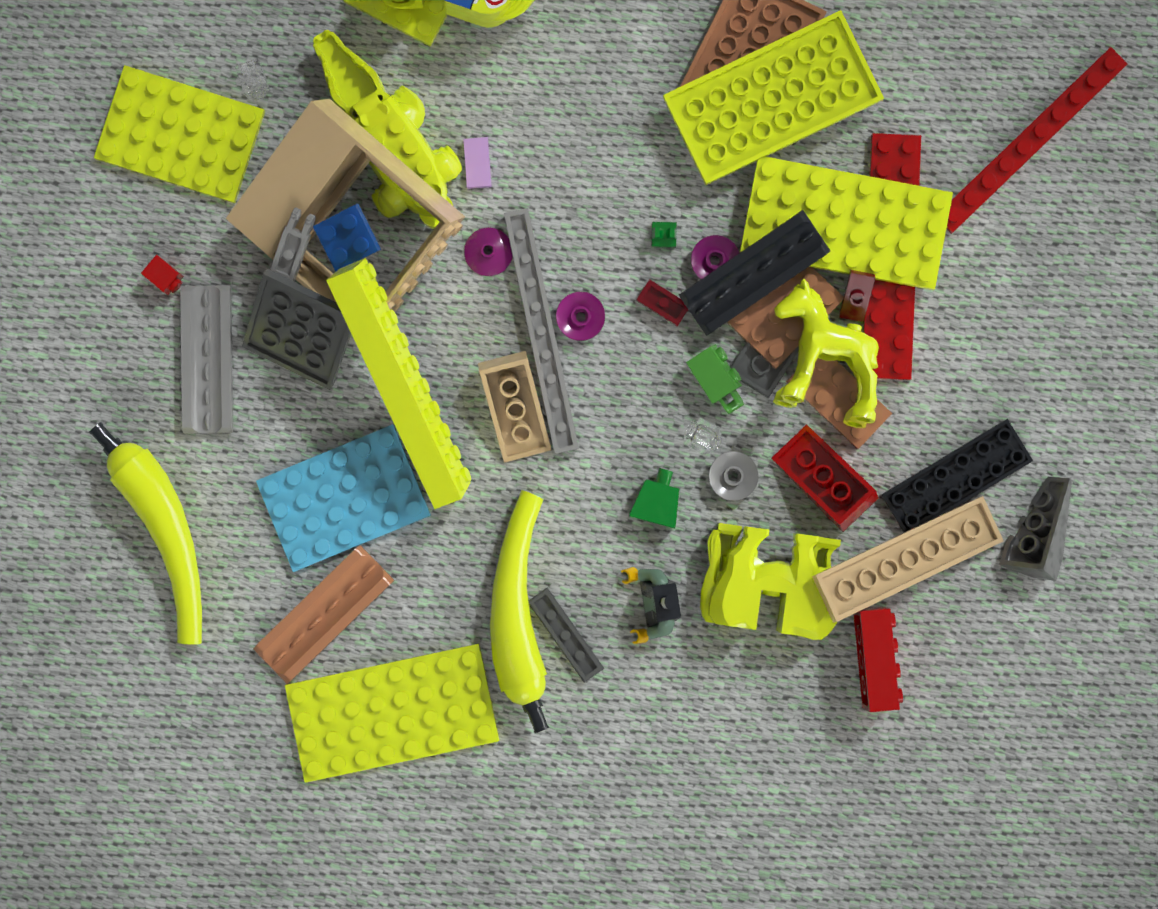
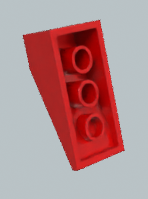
[771,424,879,532]

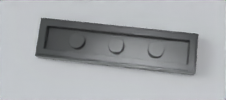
[528,587,604,683]

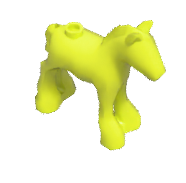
[773,279,879,428]

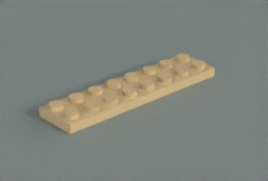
[812,496,1004,623]

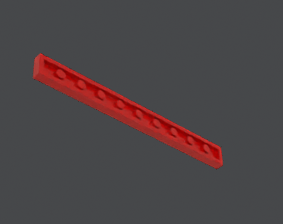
[946,47,1128,234]

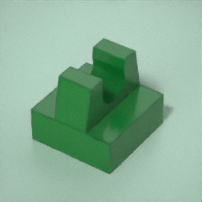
[651,222,677,248]

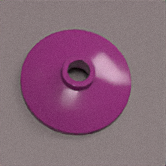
[464,227,513,276]
[691,235,739,279]
[556,292,605,341]

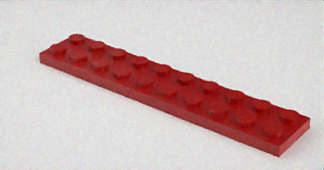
[863,133,922,380]

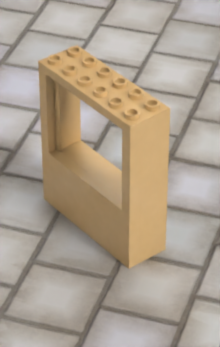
[225,99,465,312]

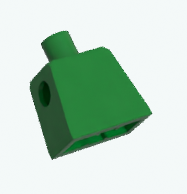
[629,468,679,529]

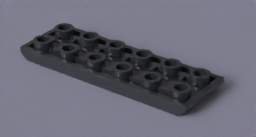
[678,209,830,336]
[881,419,1033,532]

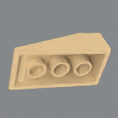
[478,351,551,463]

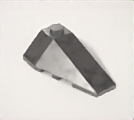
[999,476,1072,581]

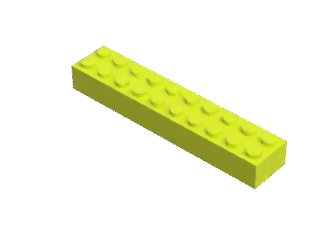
[326,258,471,509]

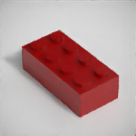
[853,606,903,712]

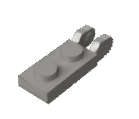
[270,207,316,281]

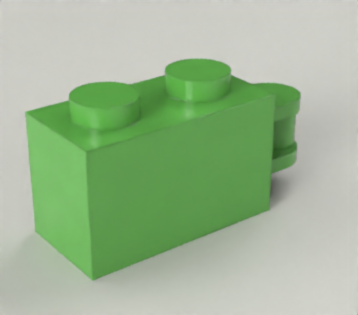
[686,344,744,414]

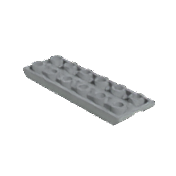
[180,285,233,434]

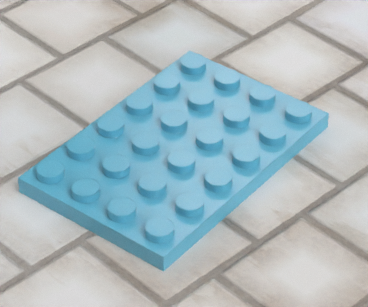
[256,424,431,572]

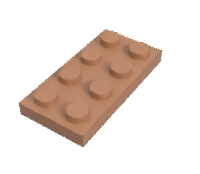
[786,358,892,449]

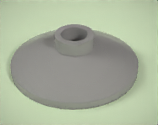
[709,451,758,501]

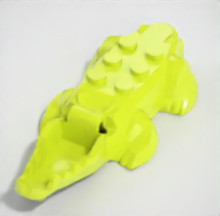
[313,30,462,229]

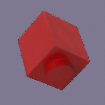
[141,254,184,295]

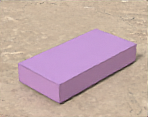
[463,137,492,189]

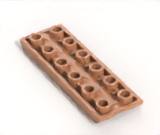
[253,545,395,684]

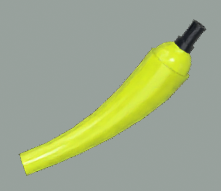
[89,422,202,644]
[490,490,549,733]

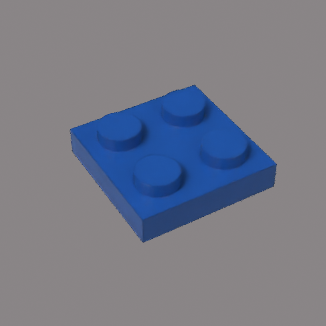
[313,203,381,272]

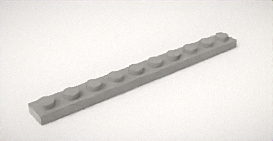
[504,208,579,454]

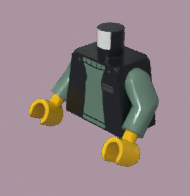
[621,567,681,644]

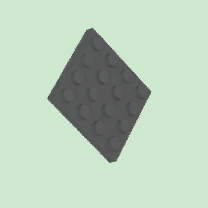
[242,269,351,390]

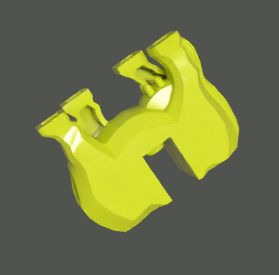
[700,523,841,640]

